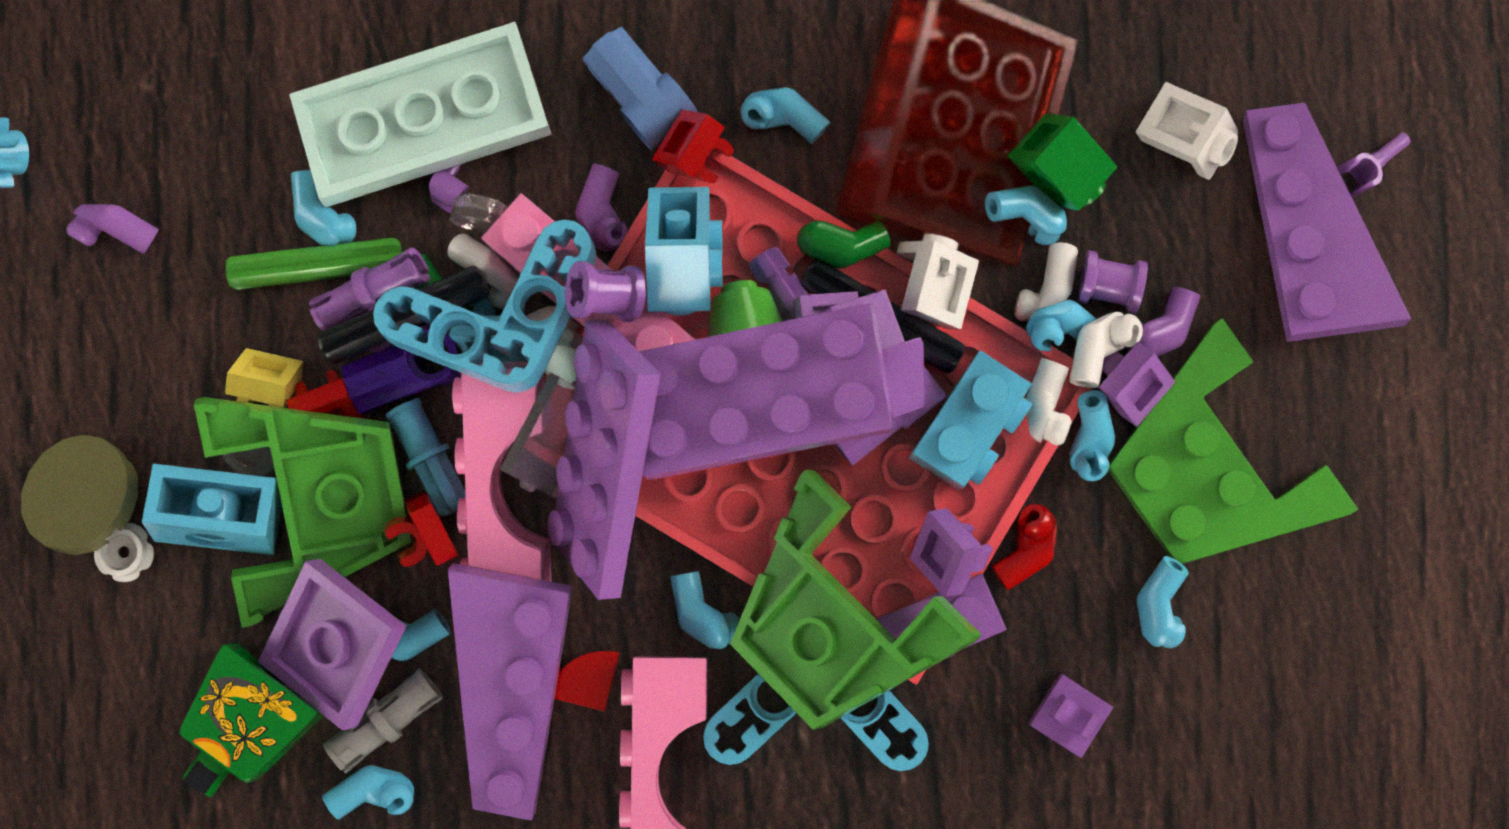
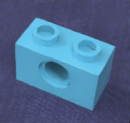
[142,464,282,556]

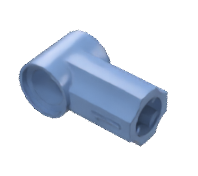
[582,26,698,151]

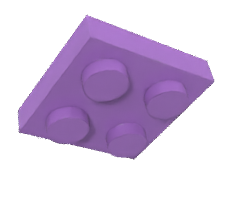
[258,559,407,731]

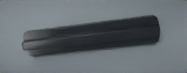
[801,259,966,373]
[317,266,490,364]

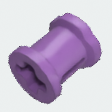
[1076,250,1148,314]
[565,261,646,322]

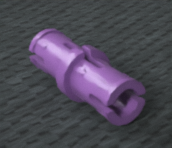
[309,247,430,331]

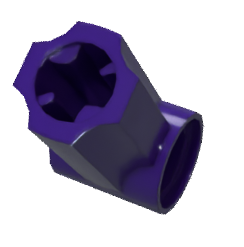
[341,329,463,415]

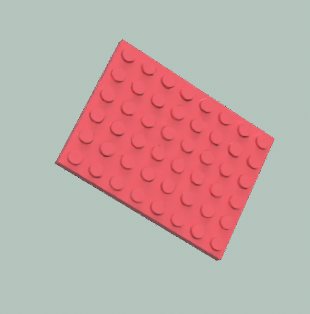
[514,149,1092,685]

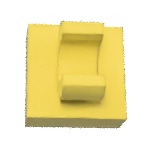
[225,348,304,408]

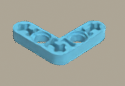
[373,220,596,393]
[703,674,929,771]

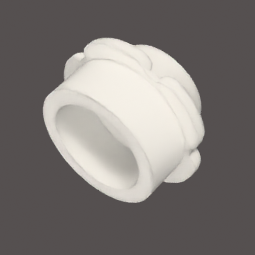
[94,523,154,582]

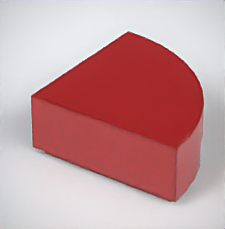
[554,650,620,712]

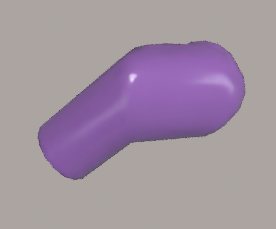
[575,164,628,252]
[66,204,159,254]
[1124,287,1201,357]

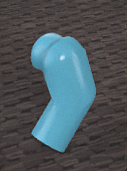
[291,170,356,246]
[1069,390,1115,481]
[1136,556,1189,648]
[670,571,740,649]
[391,608,451,661]
[322,765,414,820]

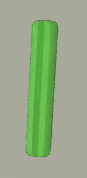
[226,238,403,290]

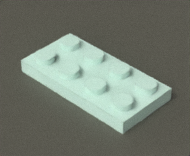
[289,22,552,208]

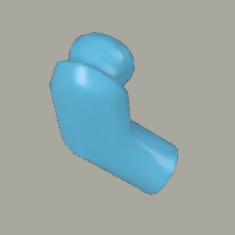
[740,87,831,144]
[985,186,1067,245]
[1026,300,1096,351]

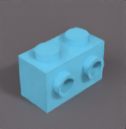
[645,187,723,316]
[908,350,1032,490]

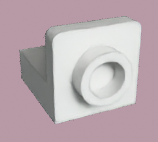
[1136,82,1238,180]
[896,234,979,329]

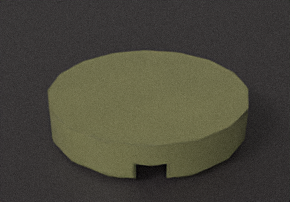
[21,435,138,556]

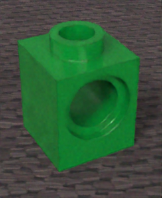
[1008,113,1118,211]

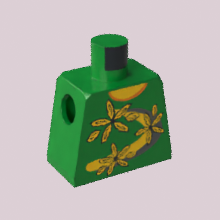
[179,643,324,797]

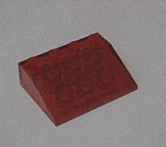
[836,0,1078,266]

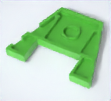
[1108,318,1358,564]
[194,397,411,628]
[730,469,982,730]

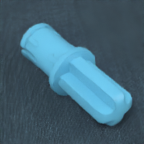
[385,398,466,517]

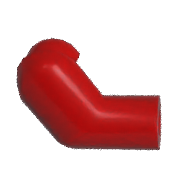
[991,504,1057,591]

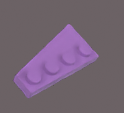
[1242,103,1411,342]
[448,563,573,821]

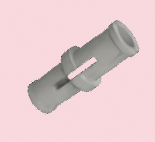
[323,668,443,774]

